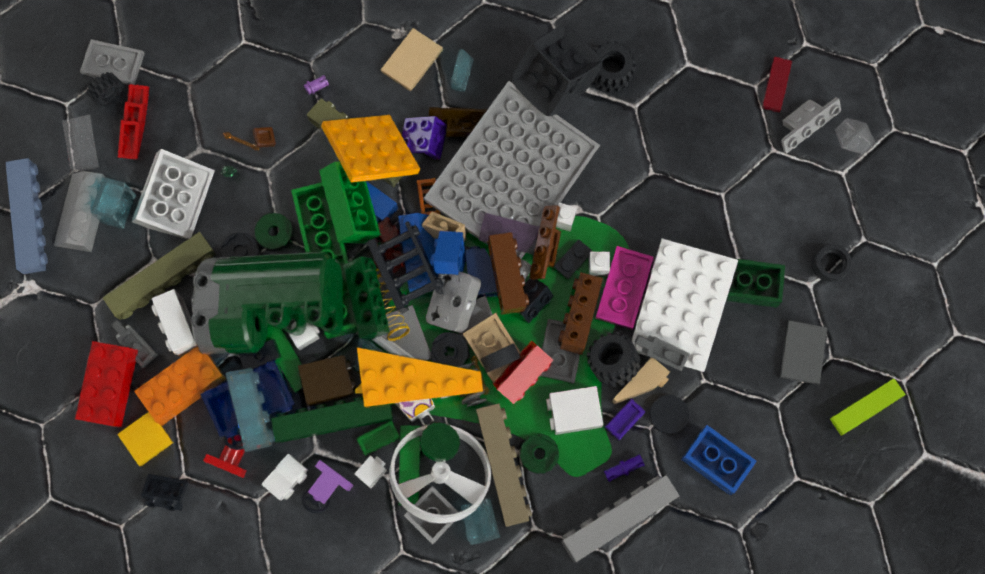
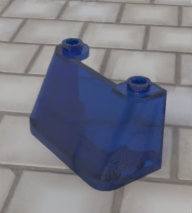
[201,360,295,439]

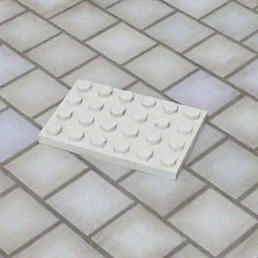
[631,239,738,372]

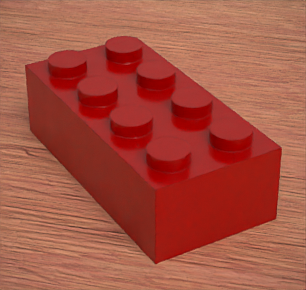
[75,341,138,427]

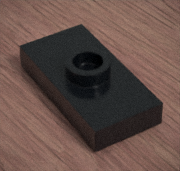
[239,339,282,373]

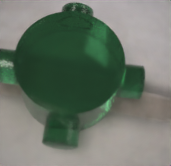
[220,166,237,177]

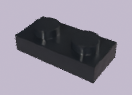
[553,239,593,280]

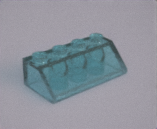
[226,368,275,453]

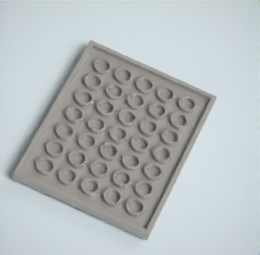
[423,81,600,259]

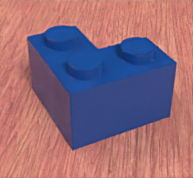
[431,231,466,275]

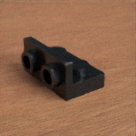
[141,474,188,511]

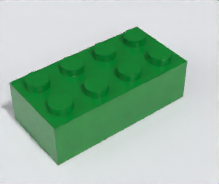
[319,162,381,243]

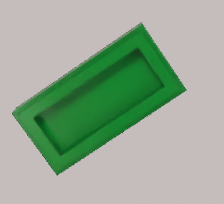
[356,420,400,457]

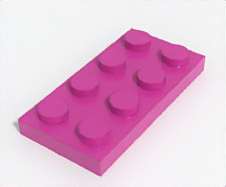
[595,246,654,330]

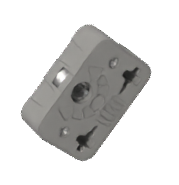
[426,272,481,333]

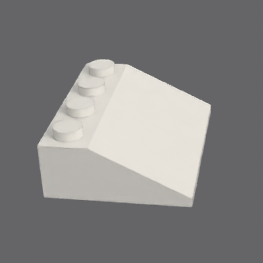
[132,149,215,239]

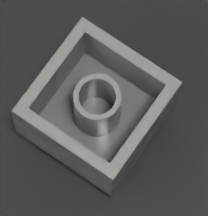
[404,486,459,544]

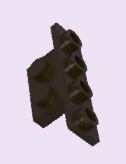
[429,107,488,138]

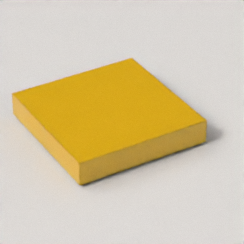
[117,412,174,466]

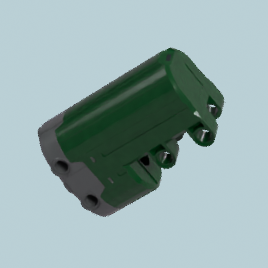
[191,252,343,355]

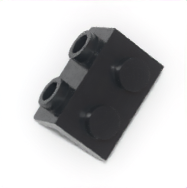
[517,279,554,323]

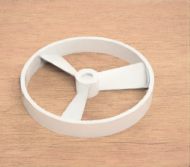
[390,425,491,523]

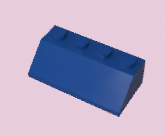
[398,213,439,292]

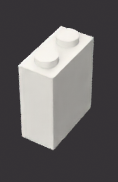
[546,386,603,435]

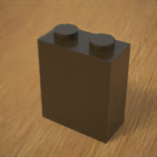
[298,355,356,407]

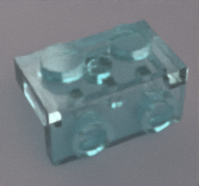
[461,498,500,545]

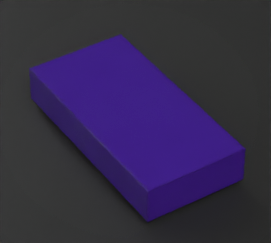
[604,398,645,441]

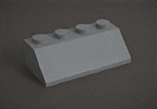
[54,171,110,252]

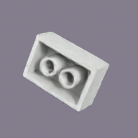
[151,289,197,357]

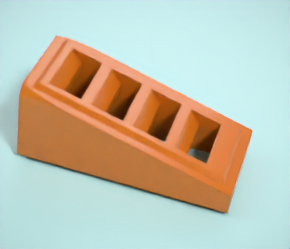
[417,178,441,215]

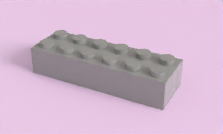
[561,475,679,563]

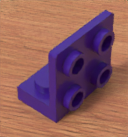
[402,116,447,160]

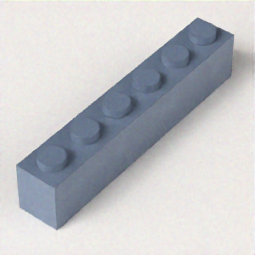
[6,158,48,274]

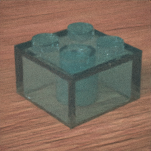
[90,177,136,229]

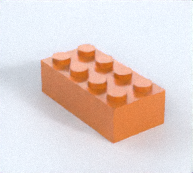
[134,346,227,425]

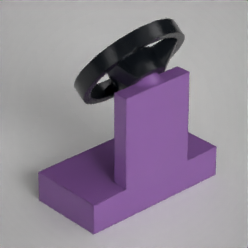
[301,460,353,514]

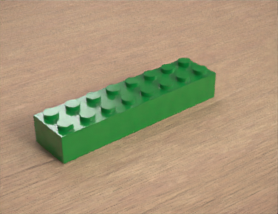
[291,182,358,339]

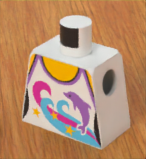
[395,398,435,426]

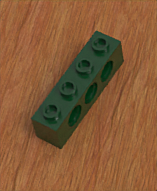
[343,257,390,340]

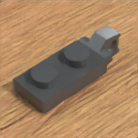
[111,320,158,368]
[634,335,690,371]

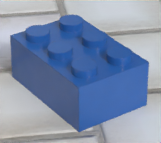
[681,425,757,495]

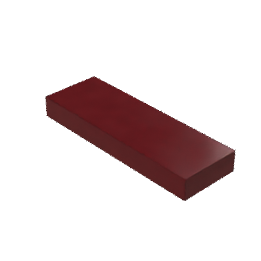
[762,56,792,113]

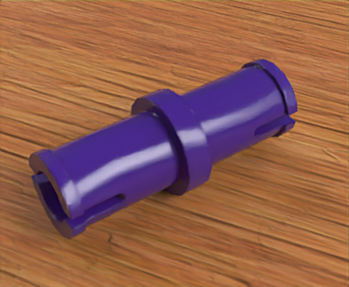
[604,454,645,482]

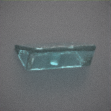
[451,49,473,92]

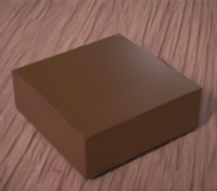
[253,127,276,148]

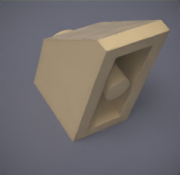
[422,212,466,242]

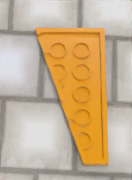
[357,347,483,407]

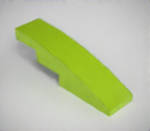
[830,379,906,436]

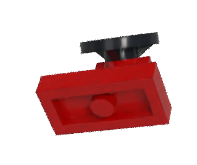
[203,426,252,478]

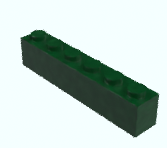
[271,397,394,443]

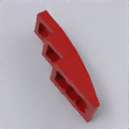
[118,84,149,159]

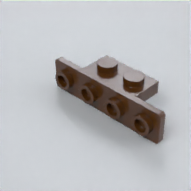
[529,205,561,280]

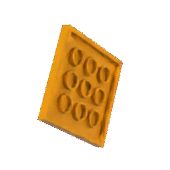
[321,115,420,182]

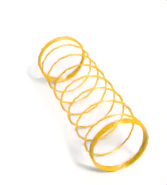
[376,269,410,341]

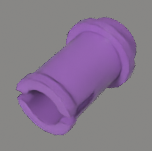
[304,75,329,95]

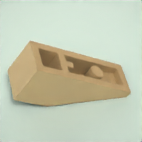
[611,357,670,404]

